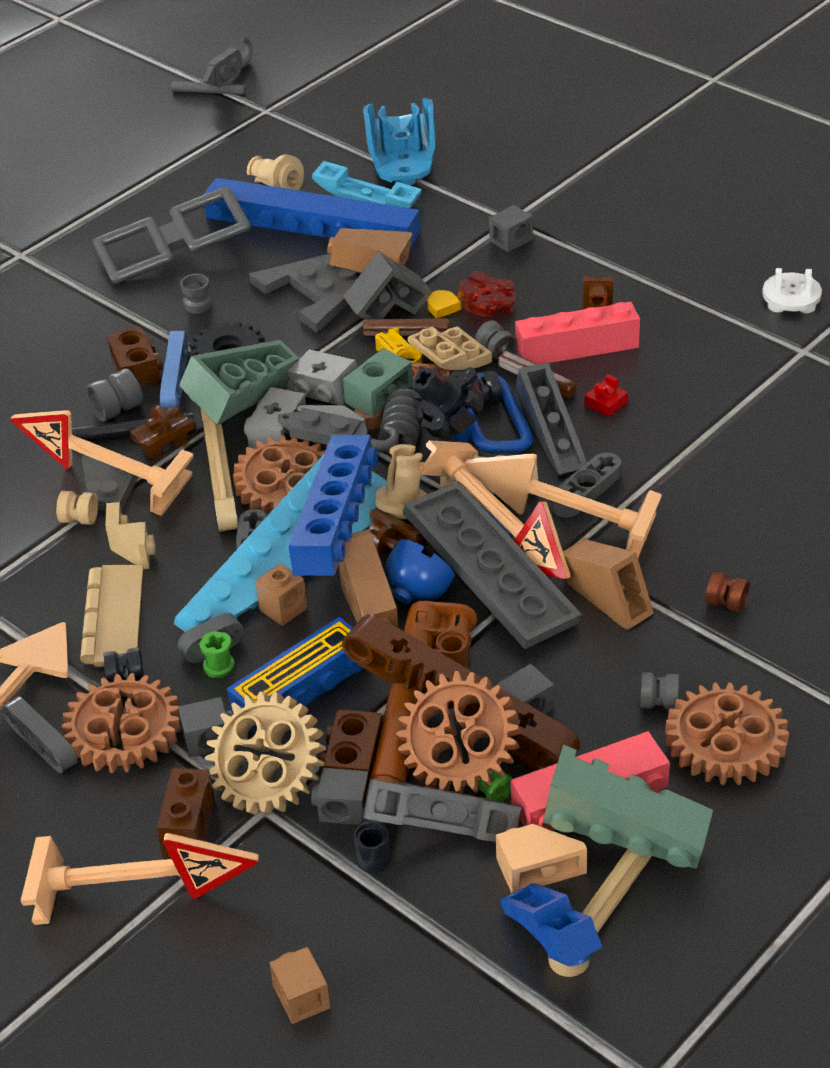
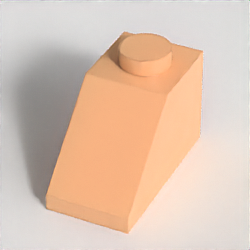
[496,824,587,893]

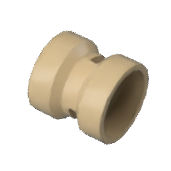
[56,491,98,525]

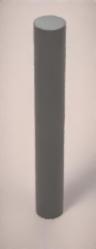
[171,82,246,95]

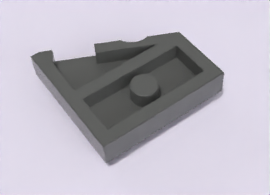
[81,455,140,511]

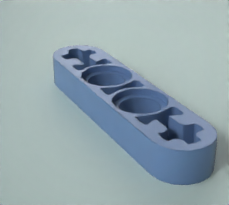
[160,330,188,411]

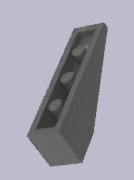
[515,362,587,478]

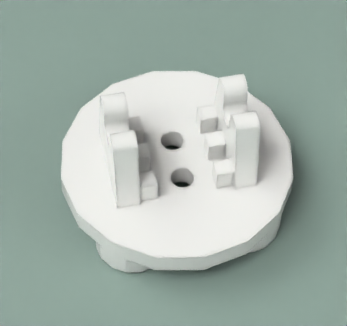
[762,268,822,313]

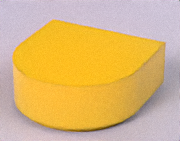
[427,290,462,318]

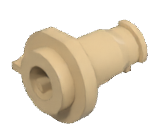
[247,154,304,191]
[375,444,427,520]

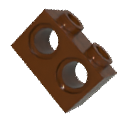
[107,326,163,388]
[319,709,382,776]
[157,768,215,858]

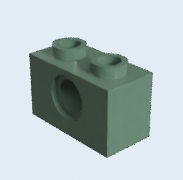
[343,348,413,417]

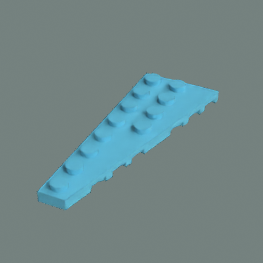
[174,454,387,632]

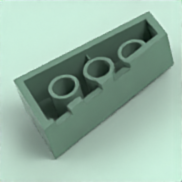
[179,340,299,425]
[543,744,713,869]

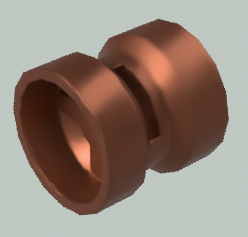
[705,571,750,613]

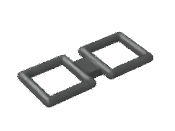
[93,186,251,284]

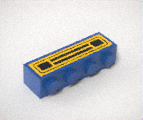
[227,617,363,734]

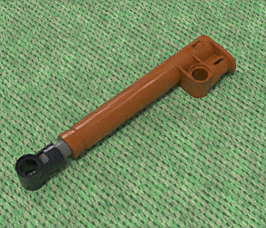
[354,601,478,874]

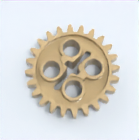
[205,692,326,816]

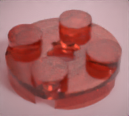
[457,271,516,316]

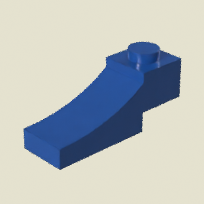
[499,883,603,966]

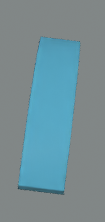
[312,161,422,208]

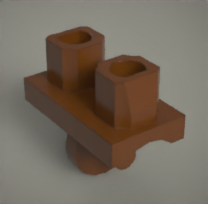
[583,276,613,310]
[130,405,195,460]
[369,508,427,555]

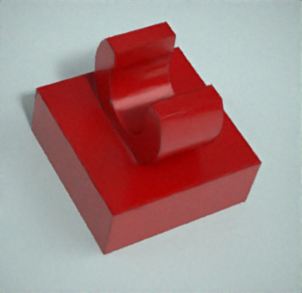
[584,375,628,417]

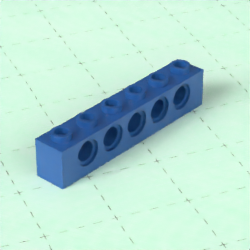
[288,435,378,576]

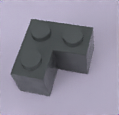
[343,251,432,320]

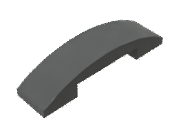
[363,779,522,842]

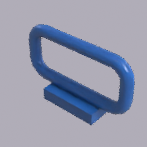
[451,373,533,454]

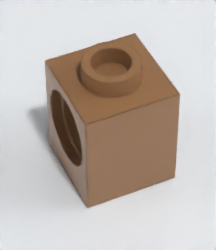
[255,563,308,627]
[269,947,330,1024]

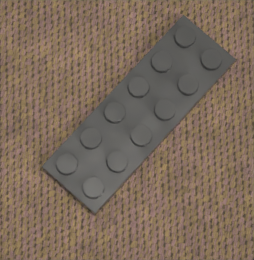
[403,481,582,649]

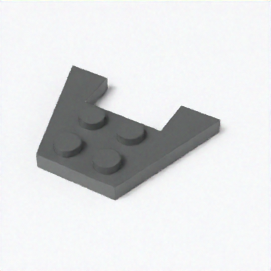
[249,254,361,333]

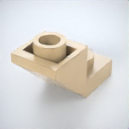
[105,502,155,569]

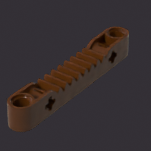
[342,614,580,771]

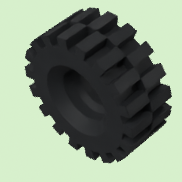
[190,321,265,356]

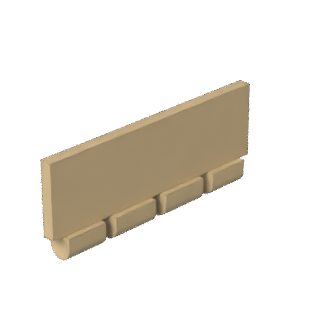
[80,565,143,667]

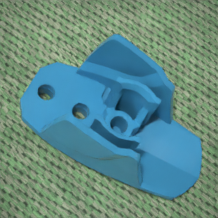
[363,98,436,186]

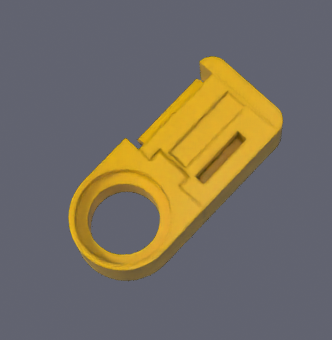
[375,328,422,363]

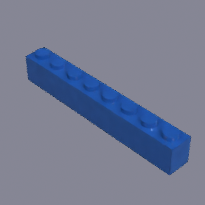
[203,178,420,249]

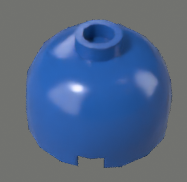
[385,539,455,605]

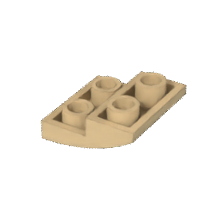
[408,326,492,371]

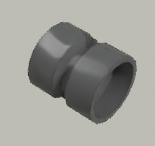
[86,368,143,422]

